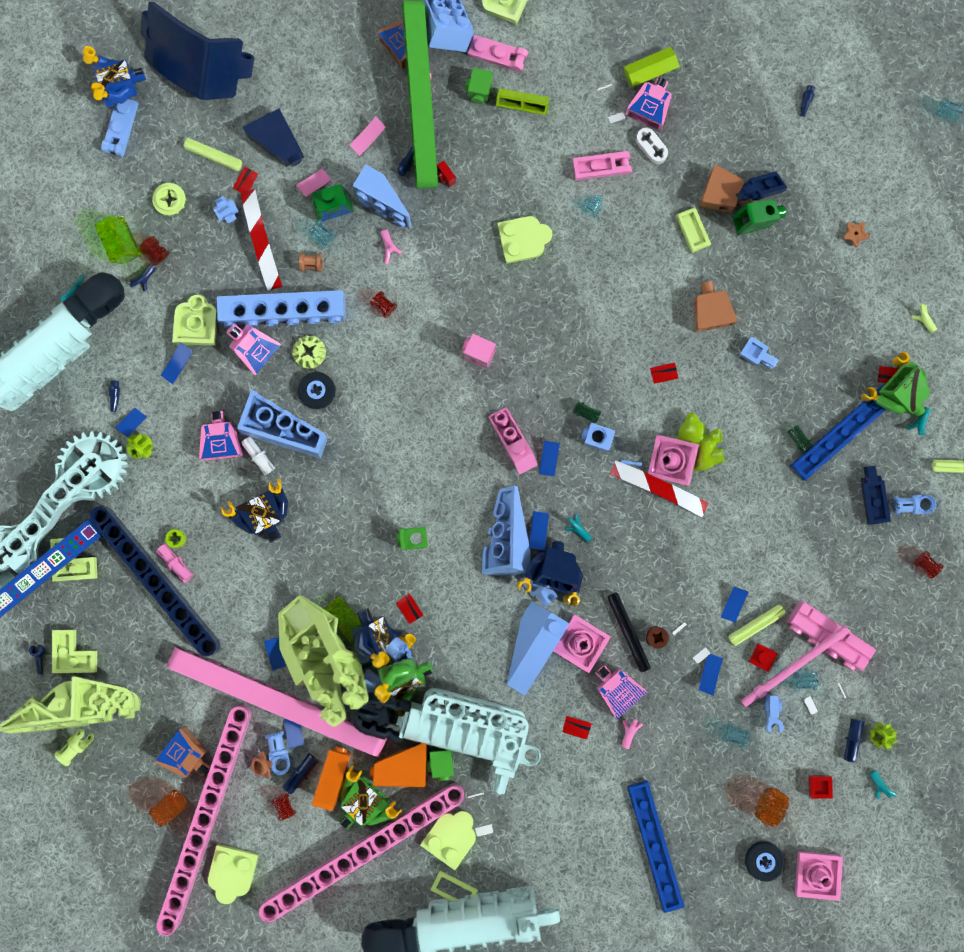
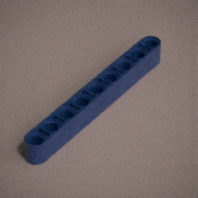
[90,506,220,656]

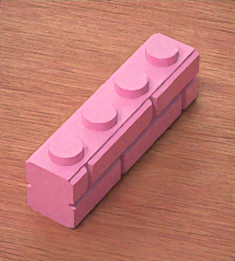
[786,601,876,671]

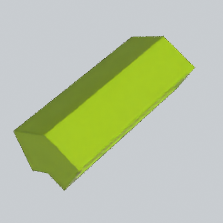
[624,47,680,87]
[496,88,550,115]

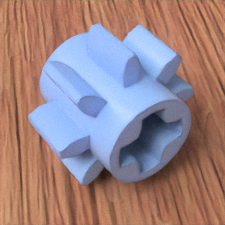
[213,196,239,224]

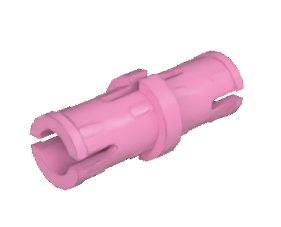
[156,543,194,583]

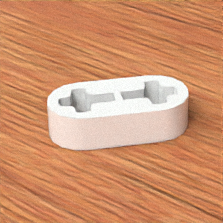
[636,128,668,164]

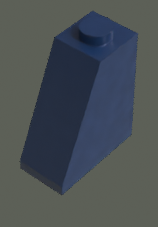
[243,109,305,167]

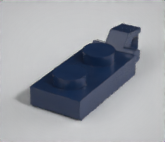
[736,171,787,201]
[861,466,891,525]

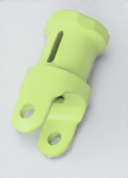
[54,729,94,766]

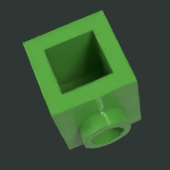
[465,68,493,104]
[427,748,454,781]

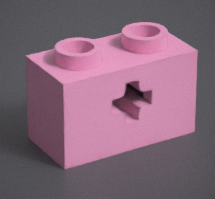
[462,334,496,370]

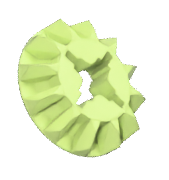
[152,183,186,216]
[292,335,326,369]

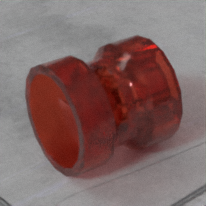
[139,236,169,266]

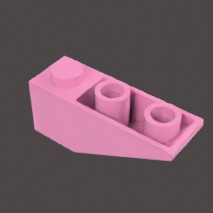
[488,407,537,475]

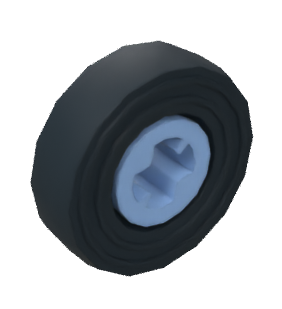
[298,372,336,409]
[745,841,784,882]

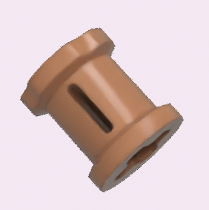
[299,253,323,272]

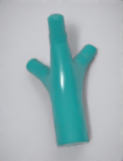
[60,274,84,301]
[907,407,931,435]
[565,514,592,543]
[869,770,897,799]

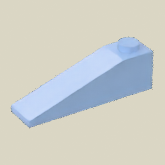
[482,485,531,575]
[507,601,569,695]

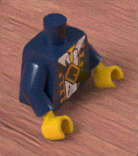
[221,478,288,543]
[352,608,416,668]

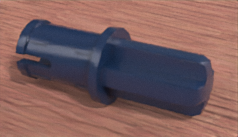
[844,718,865,762]
[283,753,319,794]

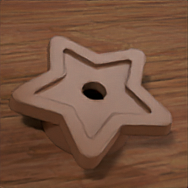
[842,222,870,248]
[251,751,273,779]

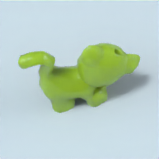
[675,412,725,485]

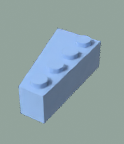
[237,389,327,459]

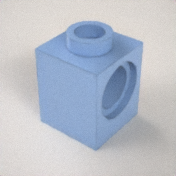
[581,423,615,452]

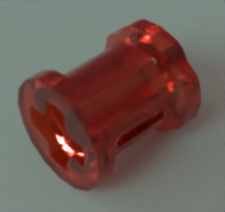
[370,291,397,319]
[913,551,943,579]
[271,793,297,821]

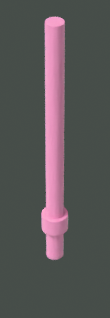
[741,625,850,707]

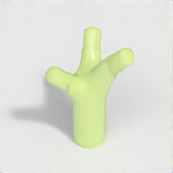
[911,303,937,333]

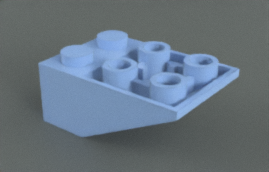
[424,0,474,52]
[353,164,411,228]

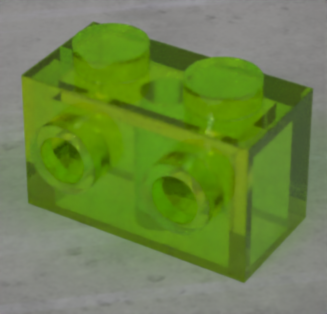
[94,216,141,264]

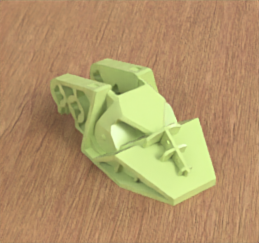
[278,595,368,727]
[0,677,141,734]

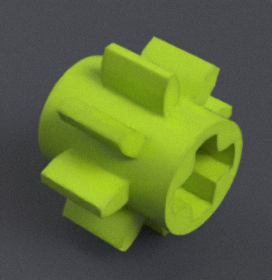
[126,433,154,459]
[869,722,898,750]

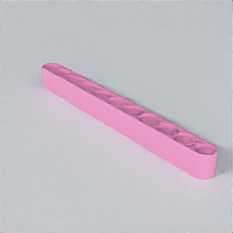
[166,646,387,757]
[157,704,252,936]
[259,783,464,922]

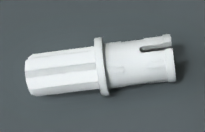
[241,437,276,476]

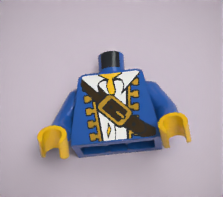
[83,46,146,107]

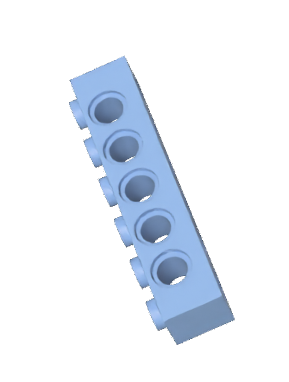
[217,290,346,328]

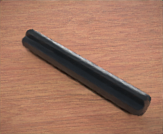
[607,592,651,672]

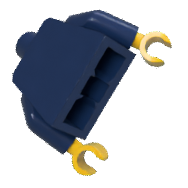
[516,541,583,606]

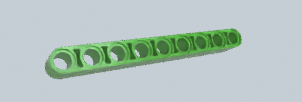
[402,0,438,189]

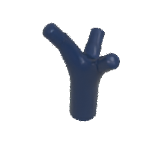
[129,264,156,291]

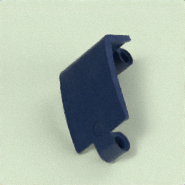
[140,2,254,100]

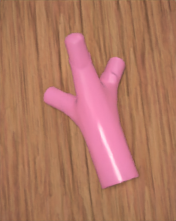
[380,230,402,264]
[621,719,643,749]

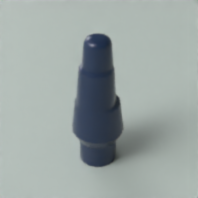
[800,85,815,117]
[397,147,413,176]
[108,380,120,412]

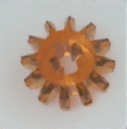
[755,787,789,827]
[149,789,188,827]

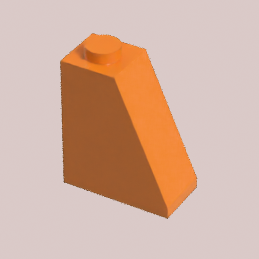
[370,742,427,787]
[312,745,352,811]

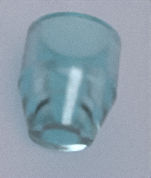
[582,194,603,218]

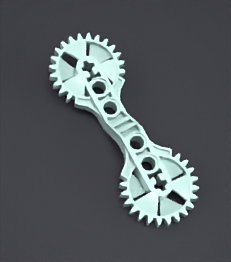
[0,431,128,589]

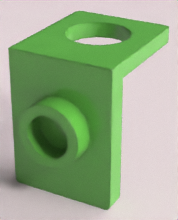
[396,527,428,550]

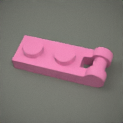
[468,35,528,72]
[572,151,632,181]

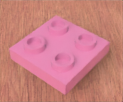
[648,435,699,486]
[553,614,611,673]
[795,851,843,901]

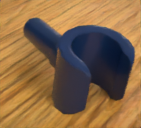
[29,645,45,675]

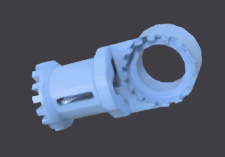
[892,495,937,515]
[386,637,413,663]
[265,731,291,775]

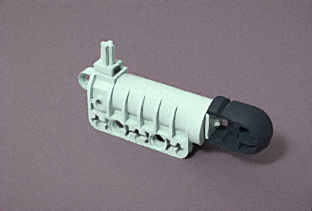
[0,272,125,411]
[350,687,541,794]
[361,886,560,952]

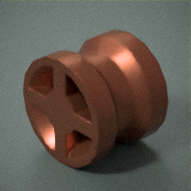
[646,626,669,648]

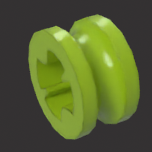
[165,529,186,548]

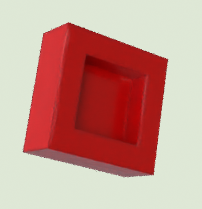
[437,161,456,188]
[748,643,778,672]
[808,775,833,799]

